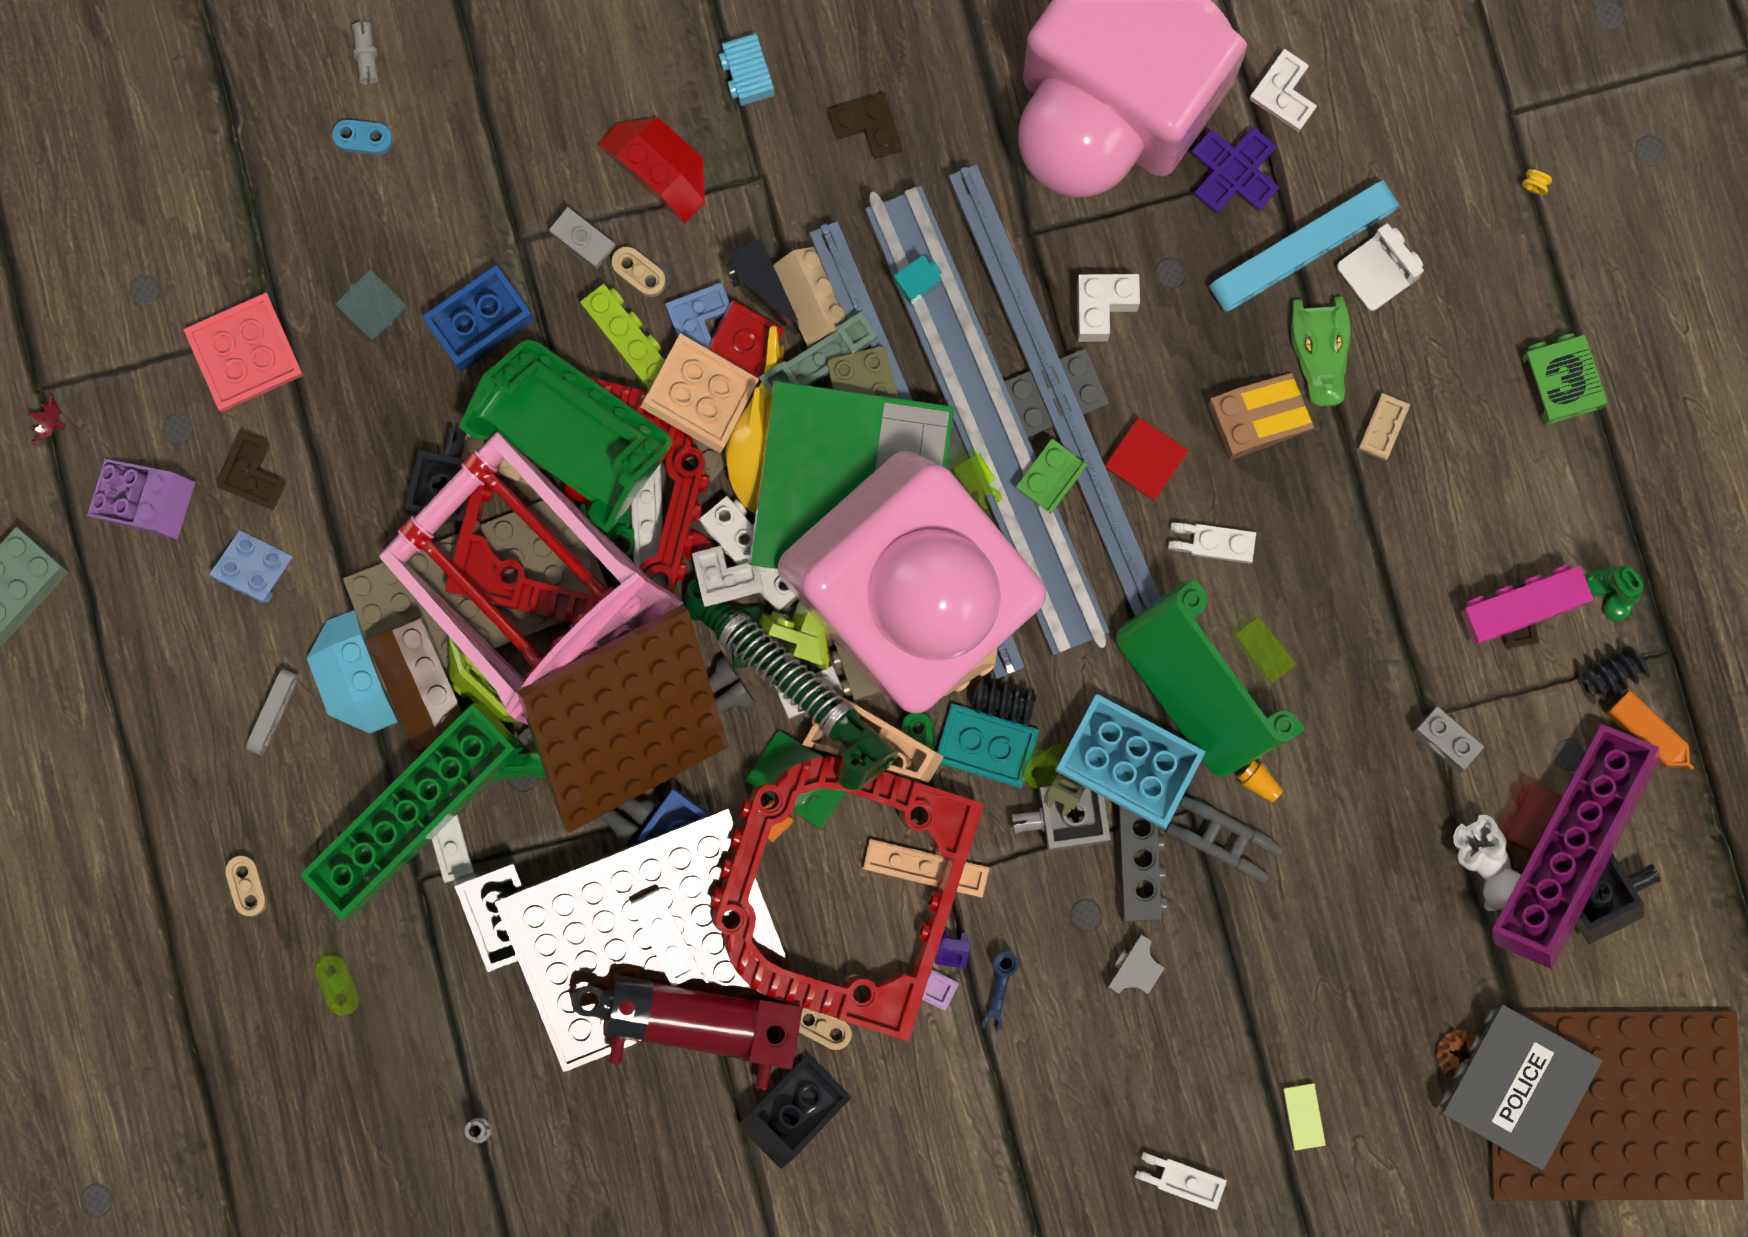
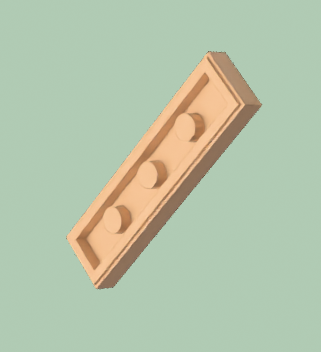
[863,839,989,898]

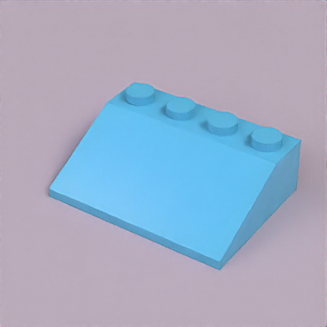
[1055,694,1205,830]

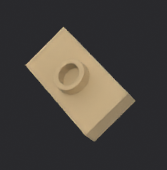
[1358,393,1410,461]

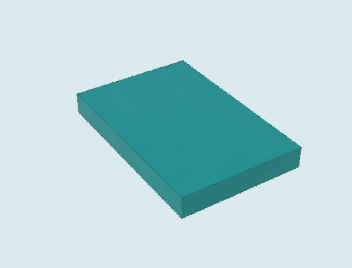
[937,704,1039,789]

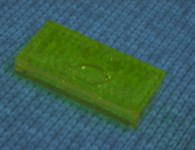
[1234,617,1297,684]

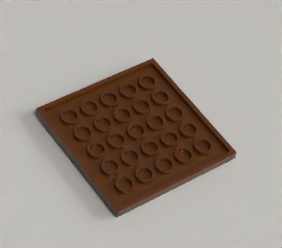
[517,604,729,833]

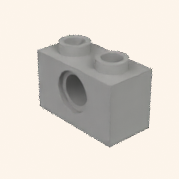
[1412,706,1484,773]

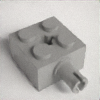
[1012,782,1111,851]

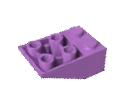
[87,459,195,540]

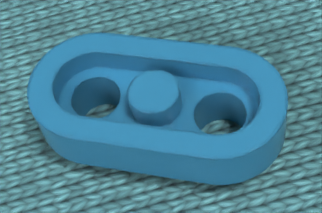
[332,120,393,155]

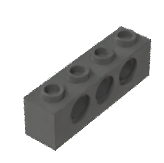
[1117,804,1167,922]

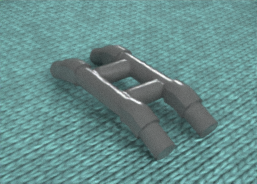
[1167,796,1283,884]

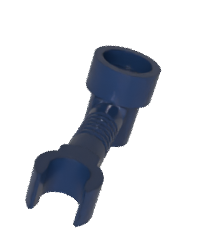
[982,951,1019,1032]

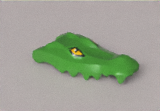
[1291,296,1351,407]

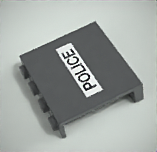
[1438,1004,1603,1171]

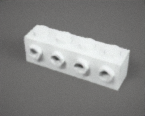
[699,496,798,613]

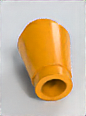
[1237,761,1283,803]

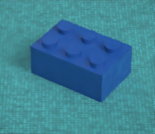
[422,265,535,372]

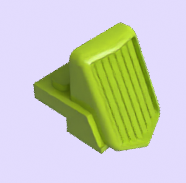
[758,601,829,670]

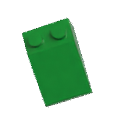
[745,730,847,831]

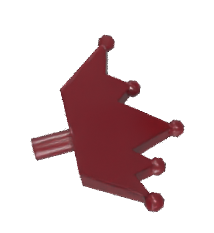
[27,394,66,445]

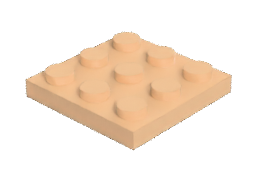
[640,333,759,453]

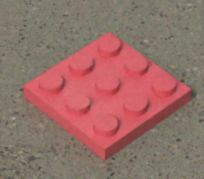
[183,293,304,412]

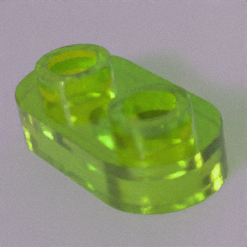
[1020,743,1069,789]
[316,955,359,1015]

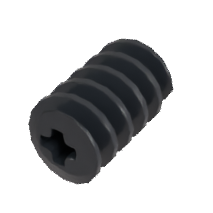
[1579,646,1650,704]
[971,676,1038,727]

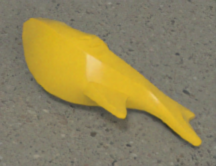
[725,326,784,513]

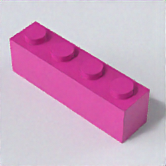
[1461,564,1594,646]

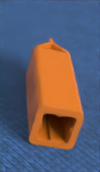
[1605,690,1694,772]

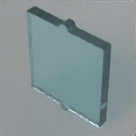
[335,270,408,341]

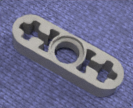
[246,669,298,756]

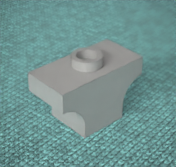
[549,207,616,269]
[1107,935,1165,995]

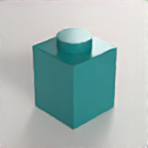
[893,255,942,306]

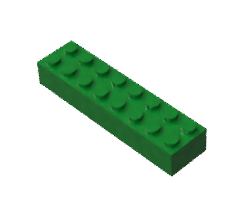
[300,703,524,920]

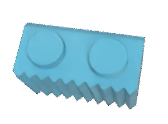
[719,33,775,106]

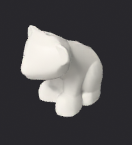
[1453,815,1521,911]

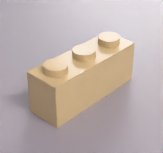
[773,247,846,347]

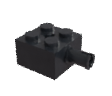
[405,428,469,526]
[1576,853,1661,945]

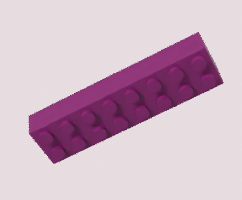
[1492,724,1660,970]

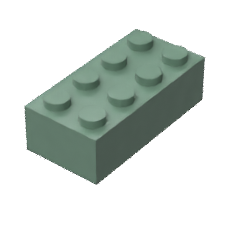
[0,527,69,648]

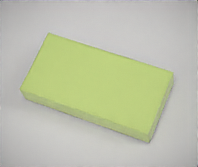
[1283,1083,1326,1150]

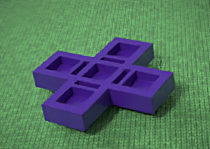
[1191,127,1280,215]

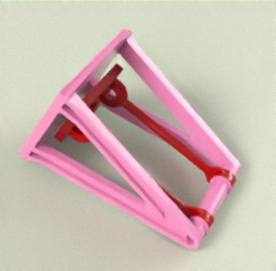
[379,431,683,725]

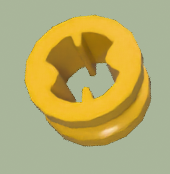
[1522,169,1552,195]

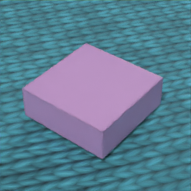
[922,970,959,1011]

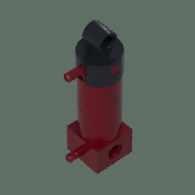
[571,974,803,1091]

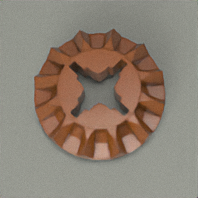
[1437,1030,1476,1078]

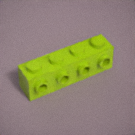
[580,284,665,392]

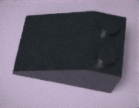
[725,239,800,335]
[737,1054,851,1169]

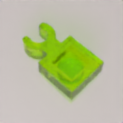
[953,453,1002,511]

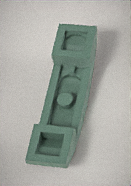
[759,311,878,395]

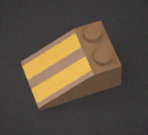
[1207,373,1314,461]

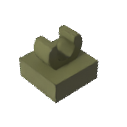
[1047,774,1085,816]

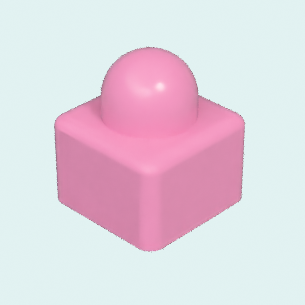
[1018,0,1247,197]
[778,451,1046,713]

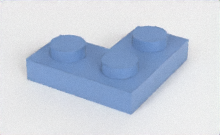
[665,282,730,349]

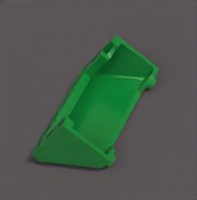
[459,340,672,533]
[1116,579,1305,777]

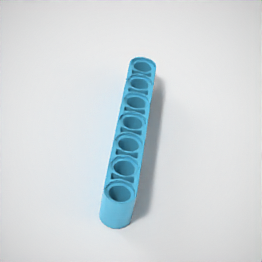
[1209,180,1400,312]

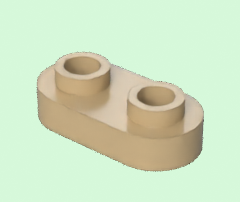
[612,247,666,297]
[225,856,267,917]
[799,1008,852,1050]

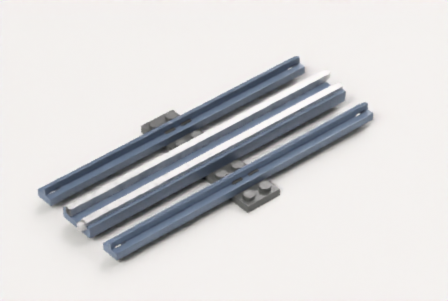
[809,164,1160,679]

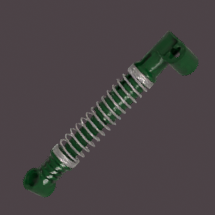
[683,579,898,790]

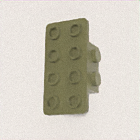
[828,346,899,399]

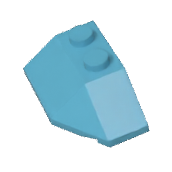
[307,610,399,734]

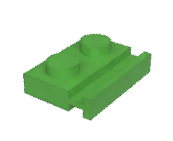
[1015,439,1088,515]

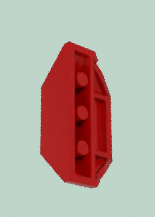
[597,118,705,224]

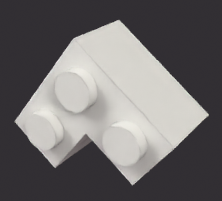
[1077,274,1140,342]

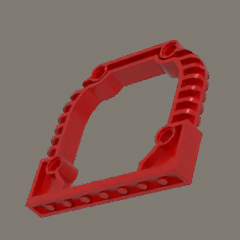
[445,377,710,623]
[710,757,984,1041]

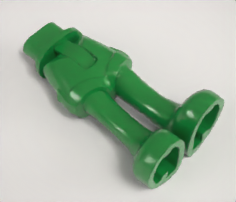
[1586,565,1643,621]

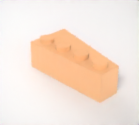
[802,693,944,783]

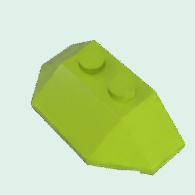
[449,637,520,722]

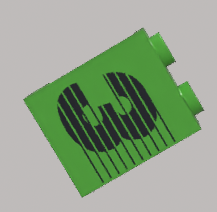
[1522,333,1608,426]

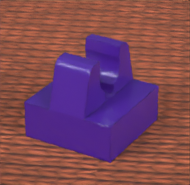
[935,930,970,969]

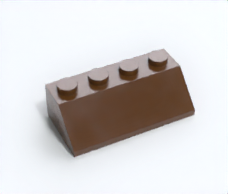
[365,615,464,751]

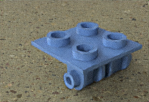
[209,530,293,603]

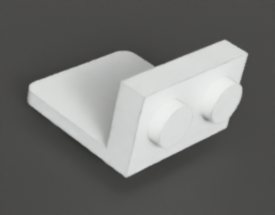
[1337,223,1424,311]

